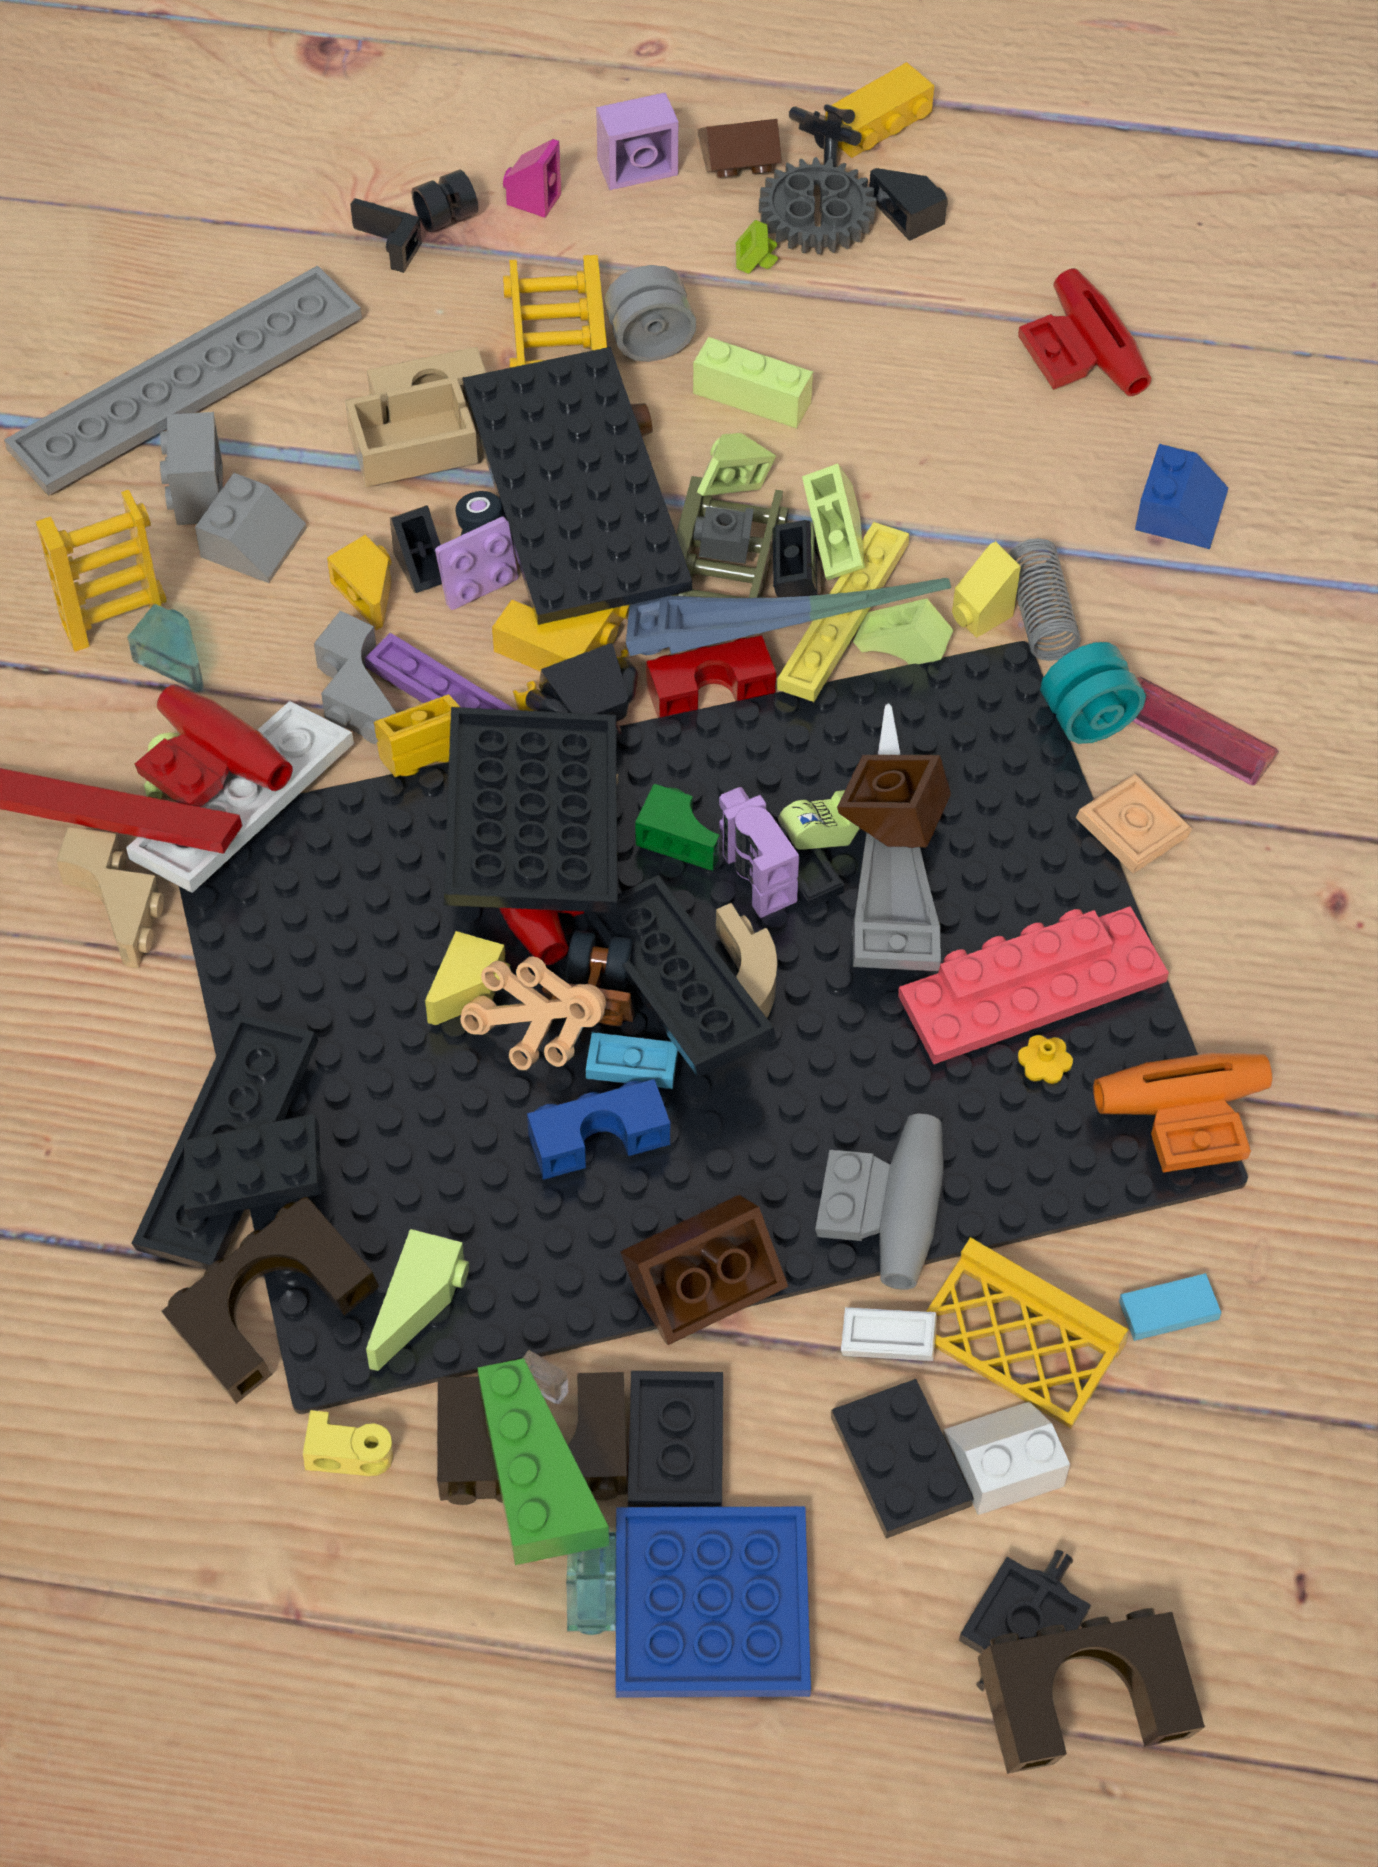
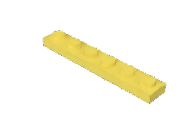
[777,522,909,702]

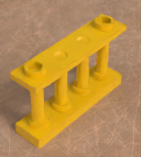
[503,255,607,368]
[35,489,167,652]

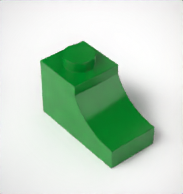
[635,784,720,871]

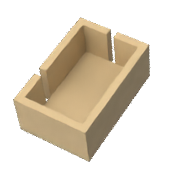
[345,377,478,487]

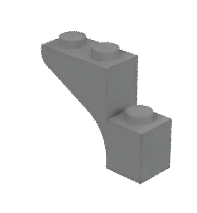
[314,611,396,744]

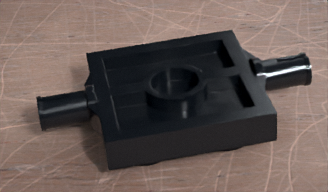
[959,1550,1091,1694]

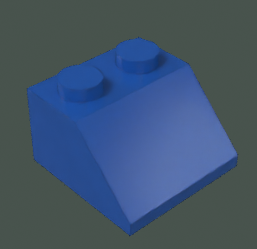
[1135,444,1228,549]

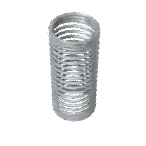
[1009,538,1081,661]

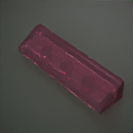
[1132,677,1279,786]

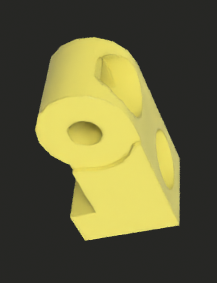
[303,1410,393,1476]

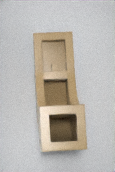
[716,903,777,1018]

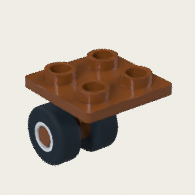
[542,931,634,1026]

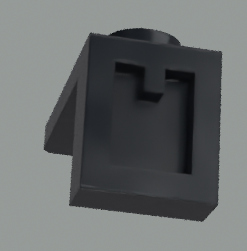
[350,198,422,273]

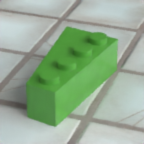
[477,1358,609,1565]

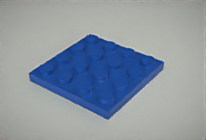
[616,1506,811,1698]

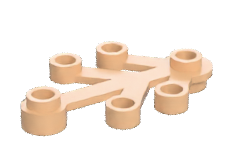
[461,956,606,1070]

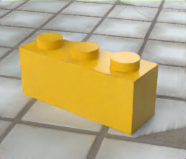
[825,62,935,158]

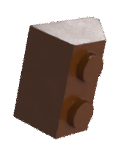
[697,119,782,178]
[837,755,951,848]

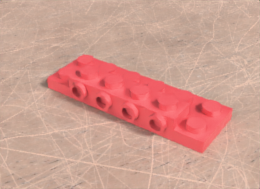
[898,906,1169,1064]

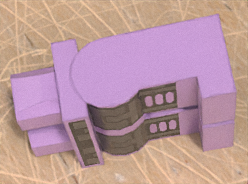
[719,787,799,918]

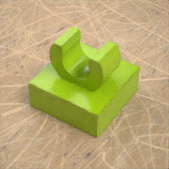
[735,220,778,274]

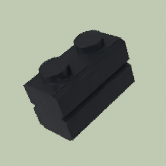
[772,520,821,598]

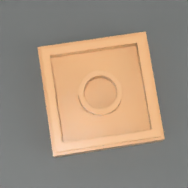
[1076,774,1192,874]

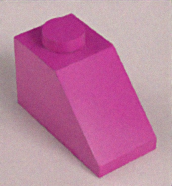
[503,139,561,218]

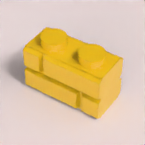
[374,694,460,777]

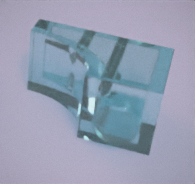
[566,1532,616,1635]

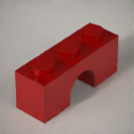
[646,635,776,718]

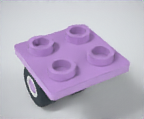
[435,491,518,610]

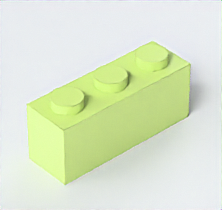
[693,337,813,428]

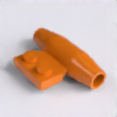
[1093,1053,1272,1172]

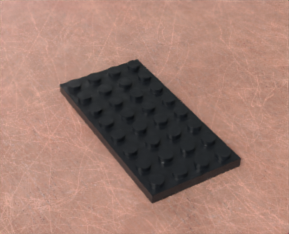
[462,347,692,625]

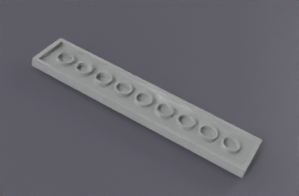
[4,265,362,496]

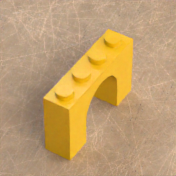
[492,599,631,672]

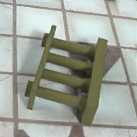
[671,476,789,598]

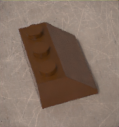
[620,1194,788,1345]

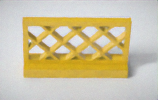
[926,1237,1128,1429]

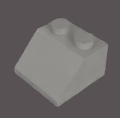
[195,473,307,583]

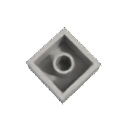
[160,412,223,525]

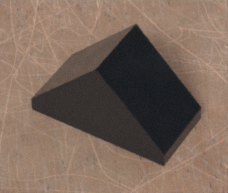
[390,505,442,593]

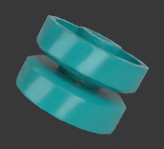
[1040,642,1146,744]

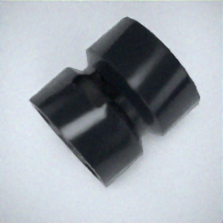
[411,169,478,232]

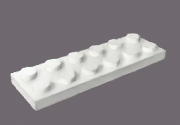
[126,701,354,893]

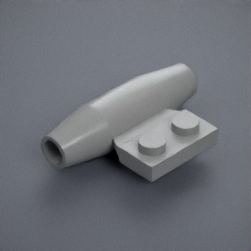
[815,1114,944,1290]

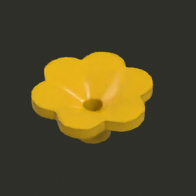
[1018,1035,1073,1084]

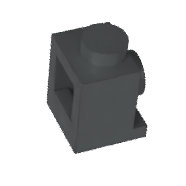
[693,506,754,564]

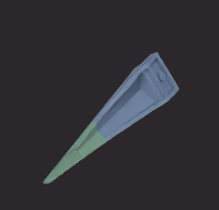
[626,578,951,656]

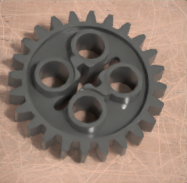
[758,157,876,254]

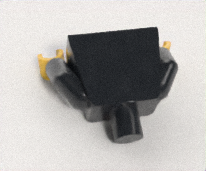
[513,643,638,742]

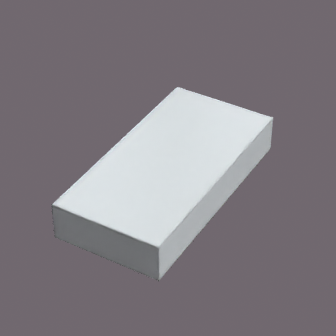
[841,1307,937,1361]

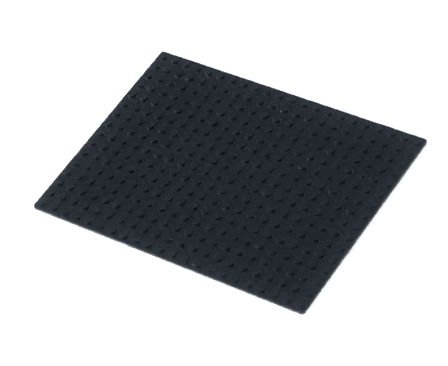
[179,641,1248,1414]

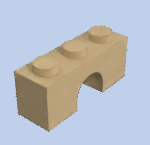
[367,347,486,424]

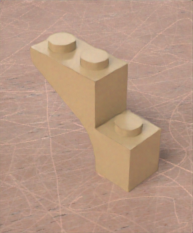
[56,827,164,968]

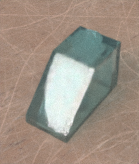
[127,603,204,692]

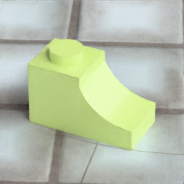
[853,598,953,665]

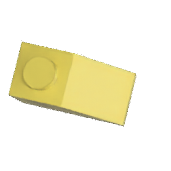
[952,541,1021,638]
[425,931,510,1025]

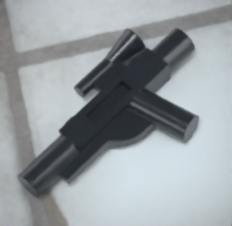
[789,104,862,167]

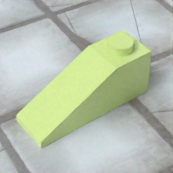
[697,433,776,496]
[802,464,865,580]
[366,1229,469,1371]

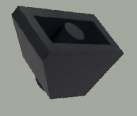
[869,168,948,241]

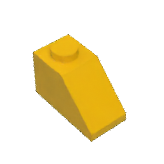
[327,534,392,631]

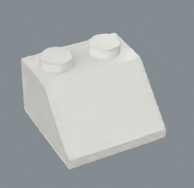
[943,1402,1070,1515]

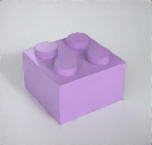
[596,92,678,190]

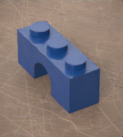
[527,1079,670,1180]

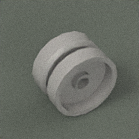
[605,265,696,362]

